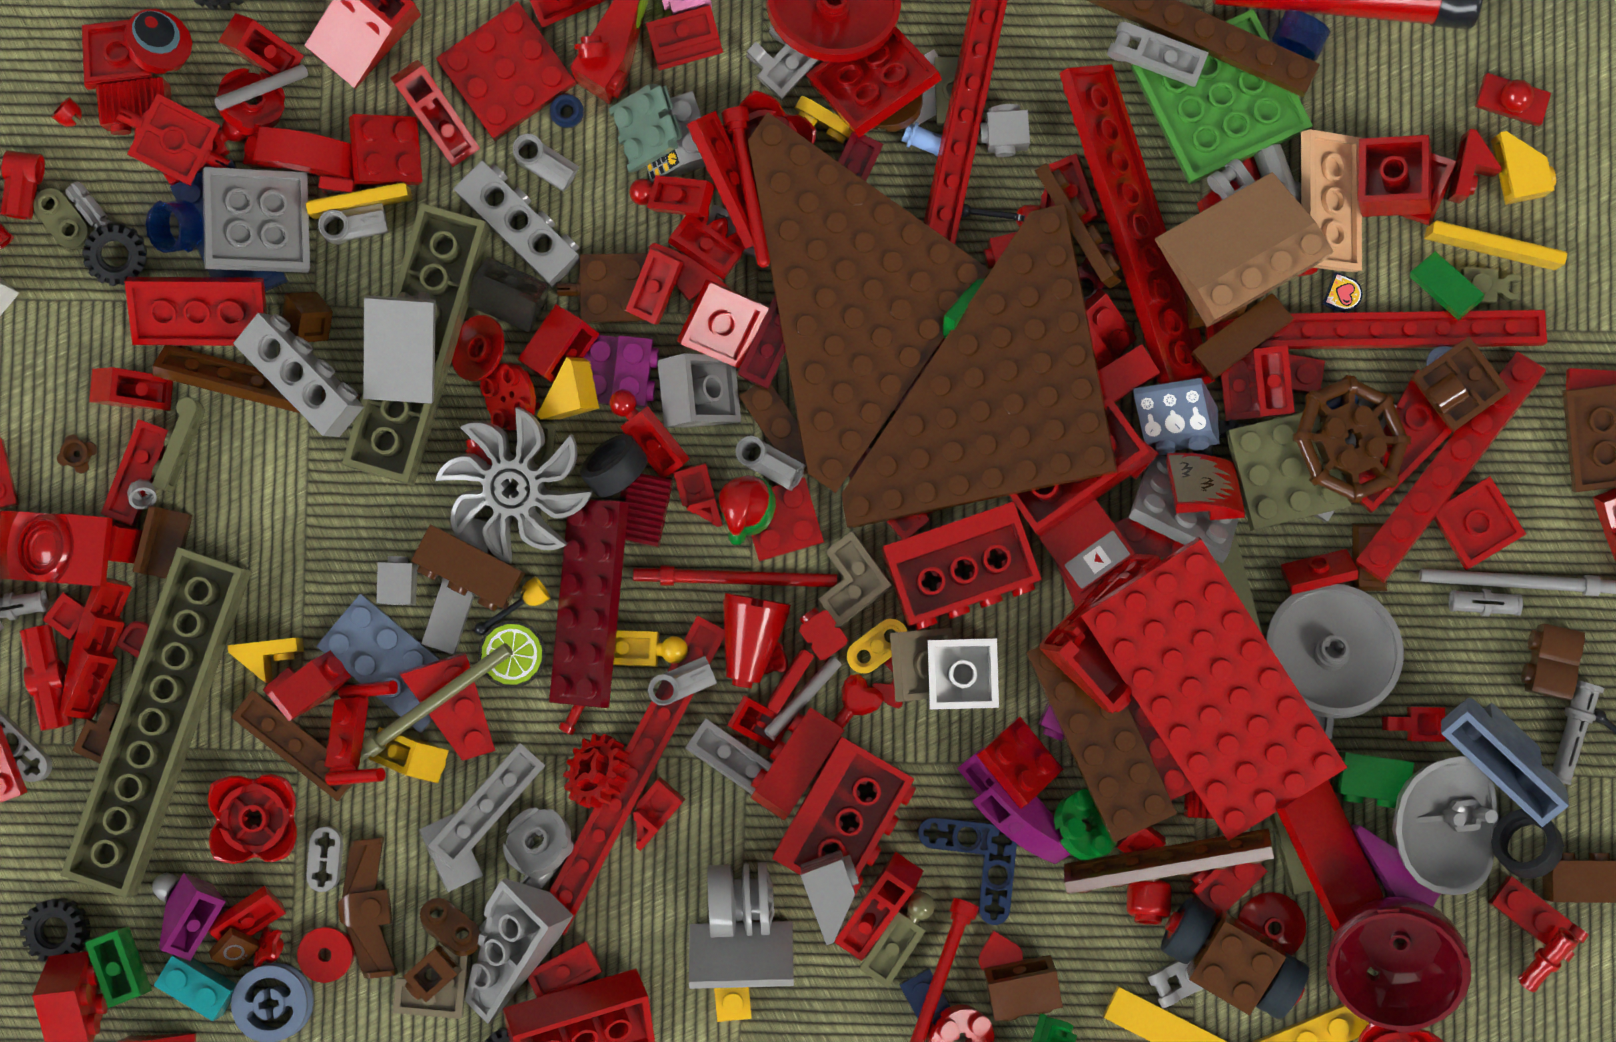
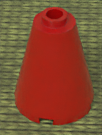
[723,593,791,689]

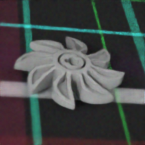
[435,407,592,564]

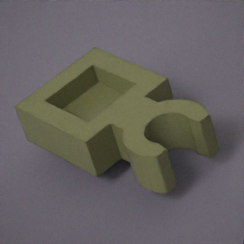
[1461,267,1522,304]

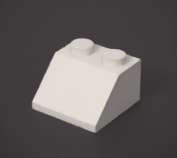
[928,638,999,709]

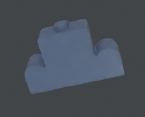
[1441,698,1569,827]

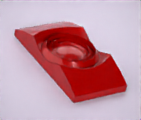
[0,511,113,587]

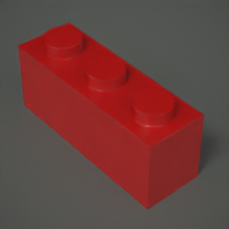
[750,707,845,821]

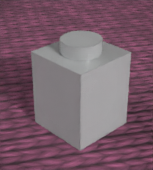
[376,556,418,606]

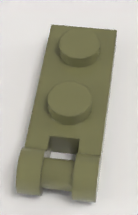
[151,397,205,493]

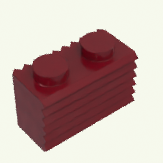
[620,474,673,548]

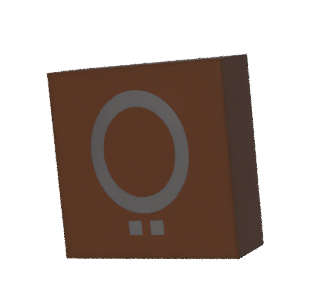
[209,927,260,971]

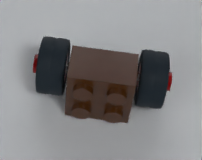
[1160,897,1310,1019]

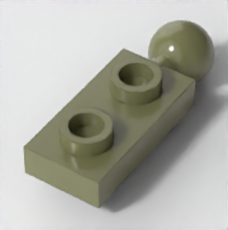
[859,892,935,988]

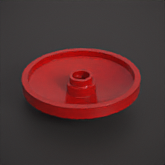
[766,0,901,62]

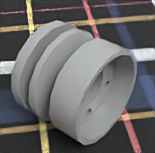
[707,862,774,938]

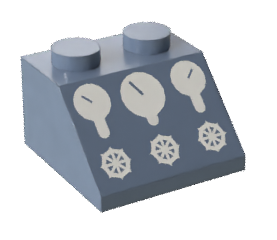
[1133,378,1219,455]

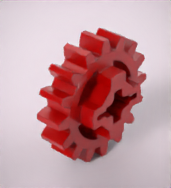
[563,733,630,809]

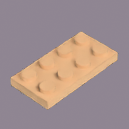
[1301,129,1362,273]

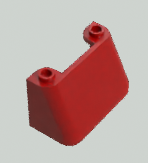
[1039,554,1161,714]

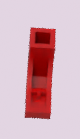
[243,127,354,180]

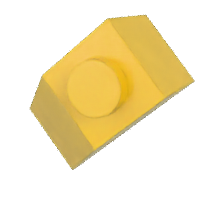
[1491,131,1556,205]
[368,727,449,783]

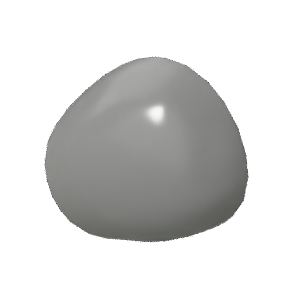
[1392,756,1498,895]

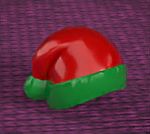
[719,475,776,546]

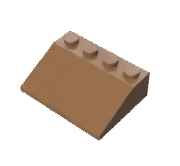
[1155,172,1334,327]

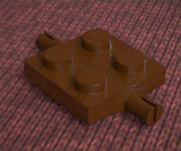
[557,253,672,323]

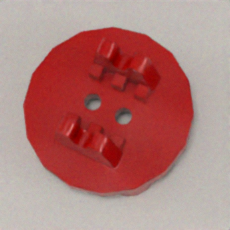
[480,362,541,431]

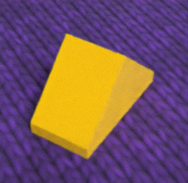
[537,357,599,419]

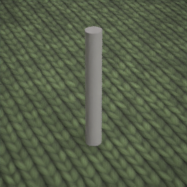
[215,64,308,111]
[764,656,842,740]

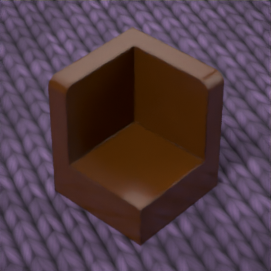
[282,292,333,342]

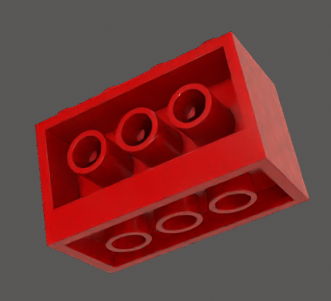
[881,501,1042,631]
[772,736,916,897]

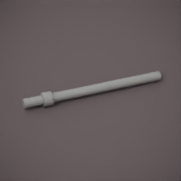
[1419,568,1616,596]

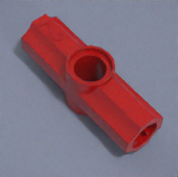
[19,624,73,731]

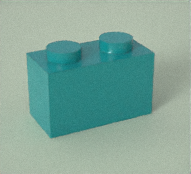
[154,955,237,1021]

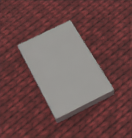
[363,295,436,404]
[689,921,794,989]

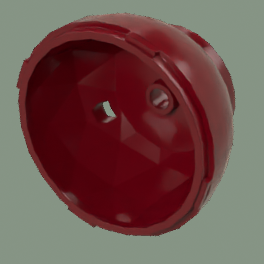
[1326,897,1471,1033]

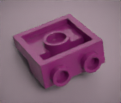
[584,335,659,409]

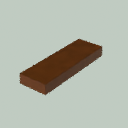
[1191,293,1294,381]

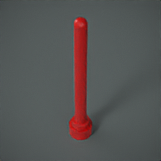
[721,106,770,268]
[910,898,979,1042]

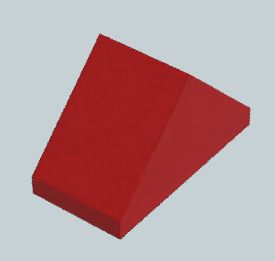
[727,695,791,750]

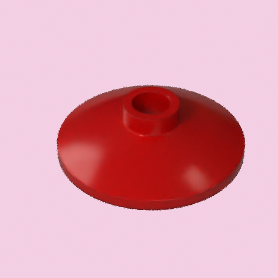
[452,315,504,382]
[1238,892,1306,955]

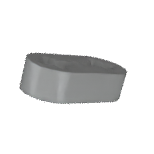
[306,826,344,892]

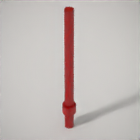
[633,565,837,587]

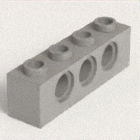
[453,161,580,288]
[233,313,364,437]

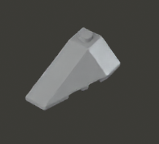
[465,878,574,1024]

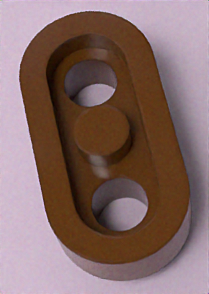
[420,898,480,956]

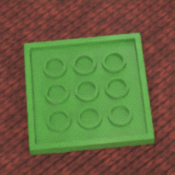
[1131,9,1313,185]

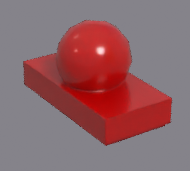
[1475,73,1551,127]

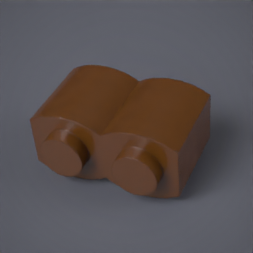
[1521,623,1585,700]

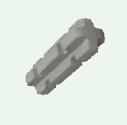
[65,181,112,229]

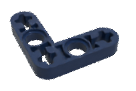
[918,817,1017,925]

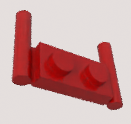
[324,680,398,786]

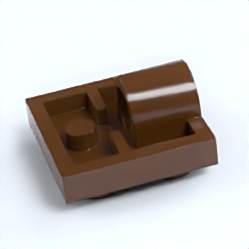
[1411,336,1510,432]

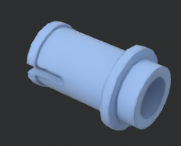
[901,122,942,157]

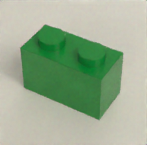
[1333,751,1414,808]
[85,926,152,1008]

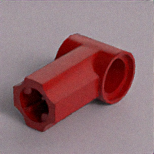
[0,150,45,220]

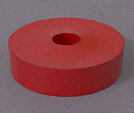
[297,926,355,983]

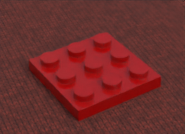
[436,1,577,141]
[805,27,942,138]

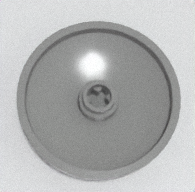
[1265,584,1404,718]

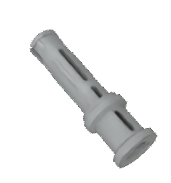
[1551,680,1605,785]

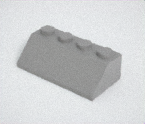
[800,850,859,945]

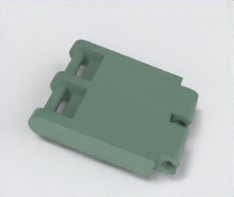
[609,84,683,173]

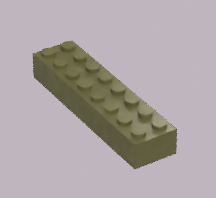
[342,203,491,486]

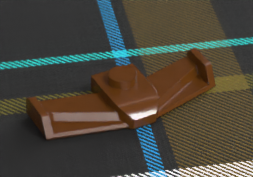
[338,837,398,979]

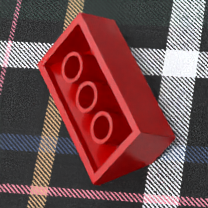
[503,968,655,1042]

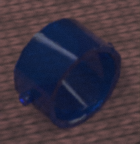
[1272,10,1331,61]
[145,200,203,253]

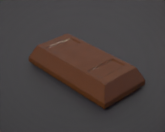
[1352,523,1387,591]

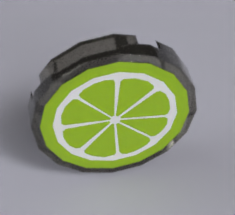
[478,621,547,688]

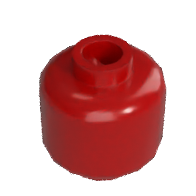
[1126,879,1172,925]

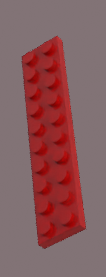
[1059,64,1215,385]

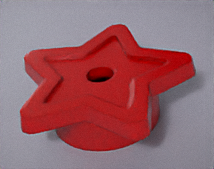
[253,926,284,968]

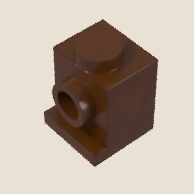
[403,945,462,1002]

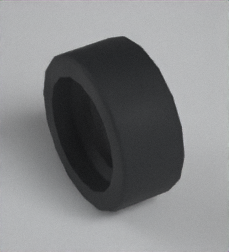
[580,434,648,497]
[1491,809,1564,879]

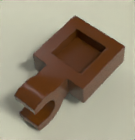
[72,701,121,764]

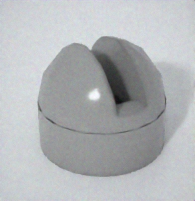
[127,479,157,509]
[152,873,180,903]

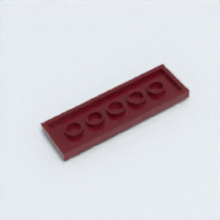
[549,500,629,708]

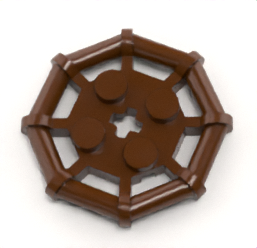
[1293,375,1411,503]

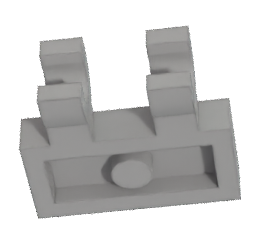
[746,25,819,101]

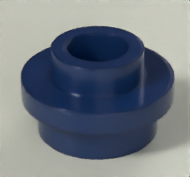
[550,94,584,128]

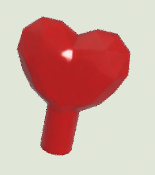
[832,674,883,729]

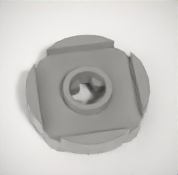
[503,807,574,879]

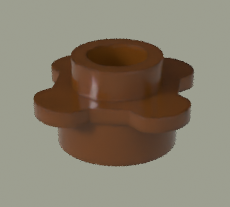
[57,434,97,474]

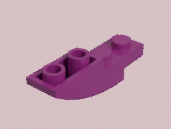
[957,747,1070,864]

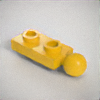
[613,630,688,667]

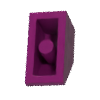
[159,873,226,961]

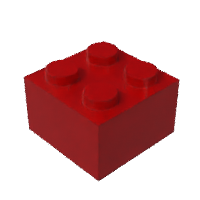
[1358,135,1432,217]
[32,951,108,1042]

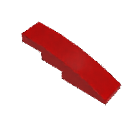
[60,578,132,719]

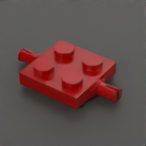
[116,93,231,186]

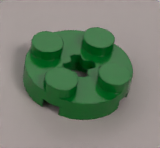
[1054,789,1117,860]

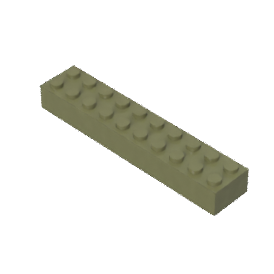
[60,547,252,898]

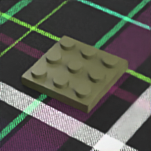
[1225,413,1351,531]

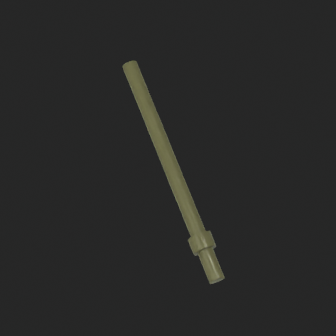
[360,643,513,762]

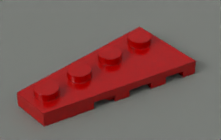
[1359,370,1452,513]

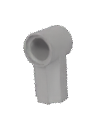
[513,134,579,192]
[1254,144,1301,204]
[318,203,389,245]
[735,436,805,491]
[648,656,717,706]

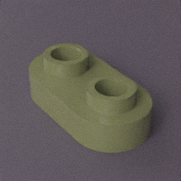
[33,188,91,250]

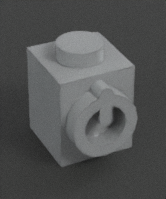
[980,104,1030,157]

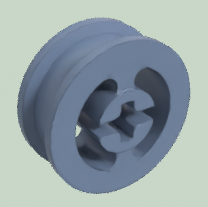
[231,963,314,1042]

